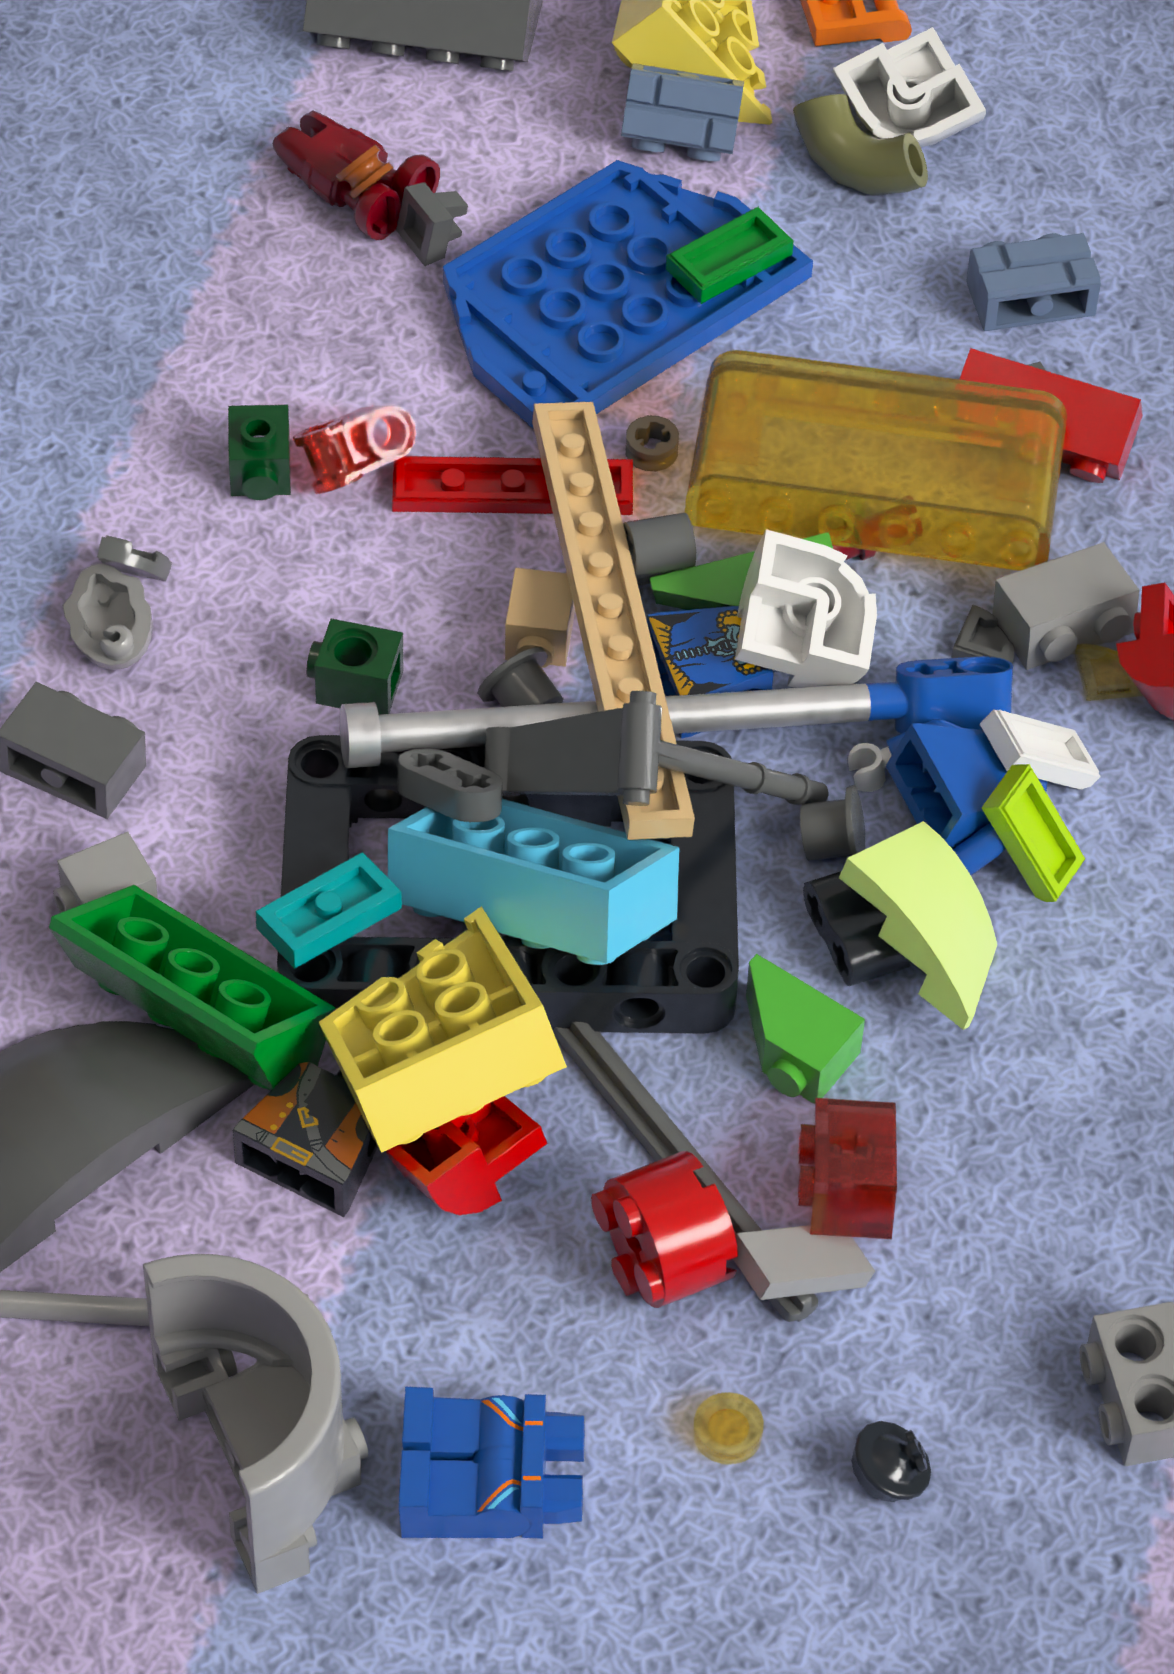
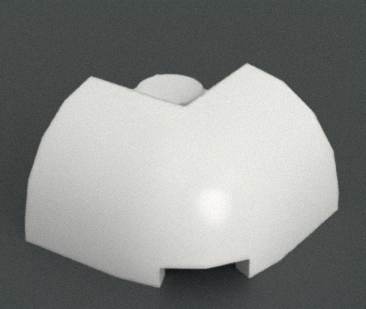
[833,27,986,147]
[735,529,877,688]

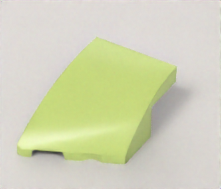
[839,821,997,1030]

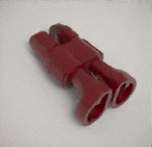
[272,110,440,240]

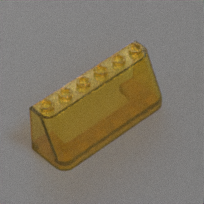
[685,350,1067,571]

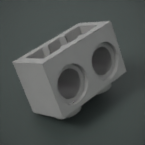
[1080,1301,1174,1466]

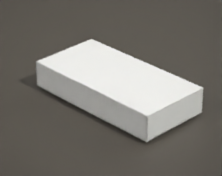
[980,709,1101,789]

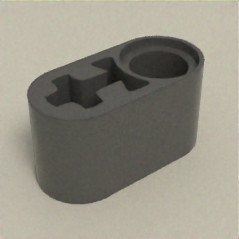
[623,512,696,586]

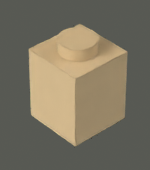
[505,568,575,668]

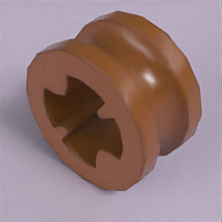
[336,145,394,199]

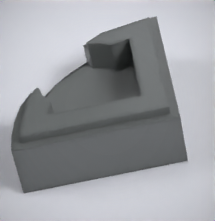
[97,535,172,581]
[951,605,1014,664]

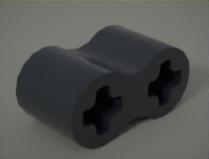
[803,871,912,986]

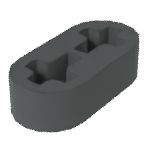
[397,748,503,822]

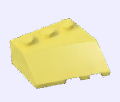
[612,0,773,125]
[319,906,567,1153]

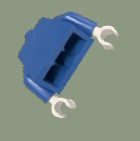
[848,719,1047,875]

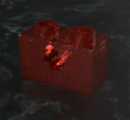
[798,1098,897,1239]

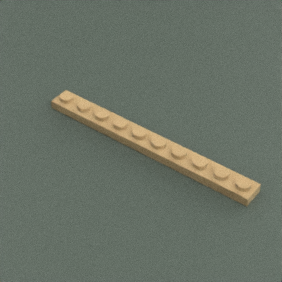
[532,402,695,840]

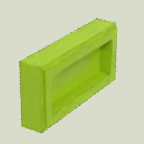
[982,764,1085,902]

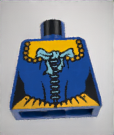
[647,606,778,739]

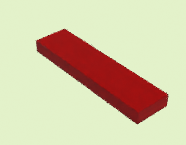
[392,456,633,515]

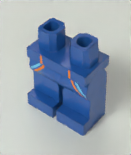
[399,1386,585,1539]

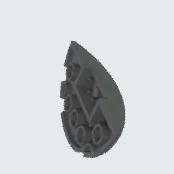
[0,1021,255,1272]

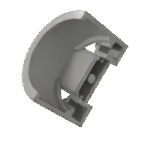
[143,1254,368,1594]

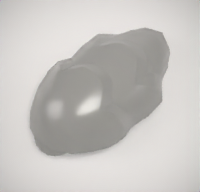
[63,563,153,670]

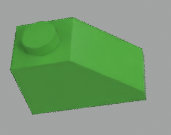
[746,954,865,1105]

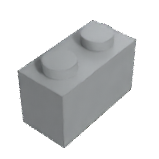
[993,542,1140,670]

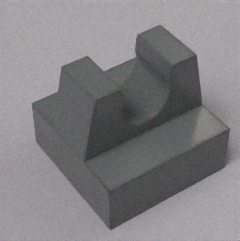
[396,182,468,266]

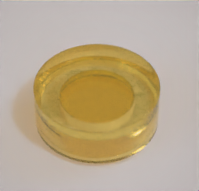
[693,1392,764,1464]

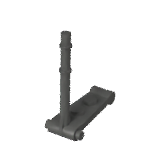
[484,691,829,806]

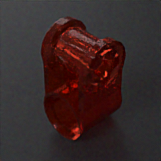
[293,406,417,494]

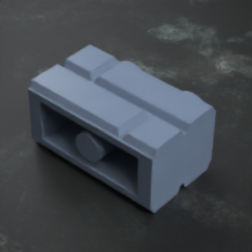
[621,63,744,161]
[966,233,1101,331]

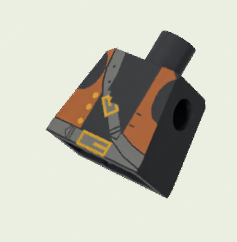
[232,1062,378,1217]

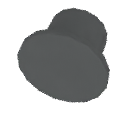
[477,647,564,707]
[800,785,865,861]

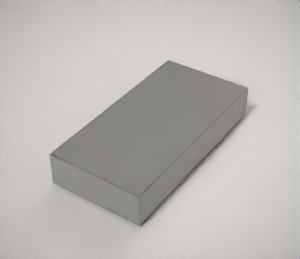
[733,1222,875,1300]

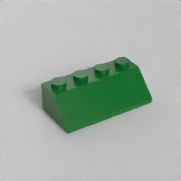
[49,885,336,1090]

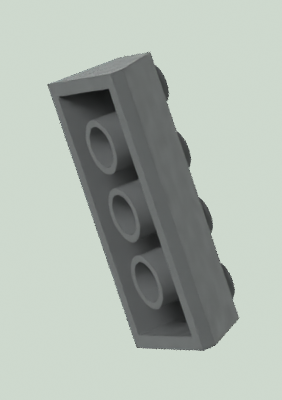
[303,0,543,71]

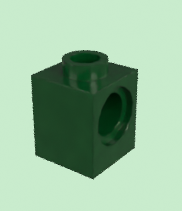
[306,618,404,715]

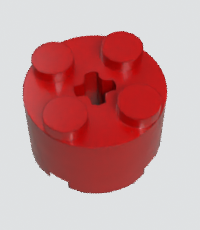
[591,1151,738,1308]

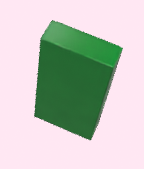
[666,207,794,304]

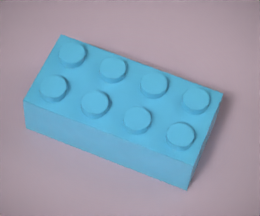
[388,799,679,965]

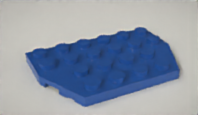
[443,160,813,429]

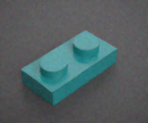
[255,852,402,968]

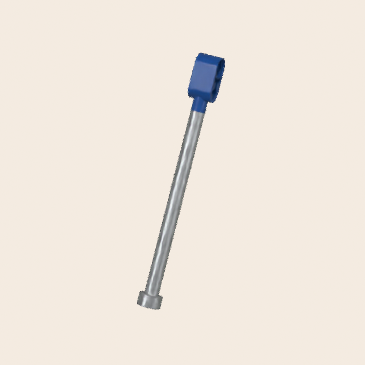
[340,656,1013,768]

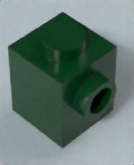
[228,404,291,500]

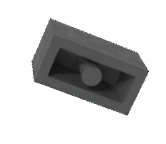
[0,682,146,819]

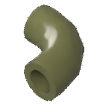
[793,94,928,196]

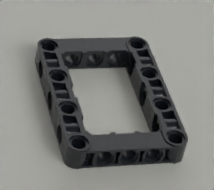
[277,735,739,1034]

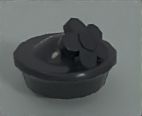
[851,1421,931,1502]

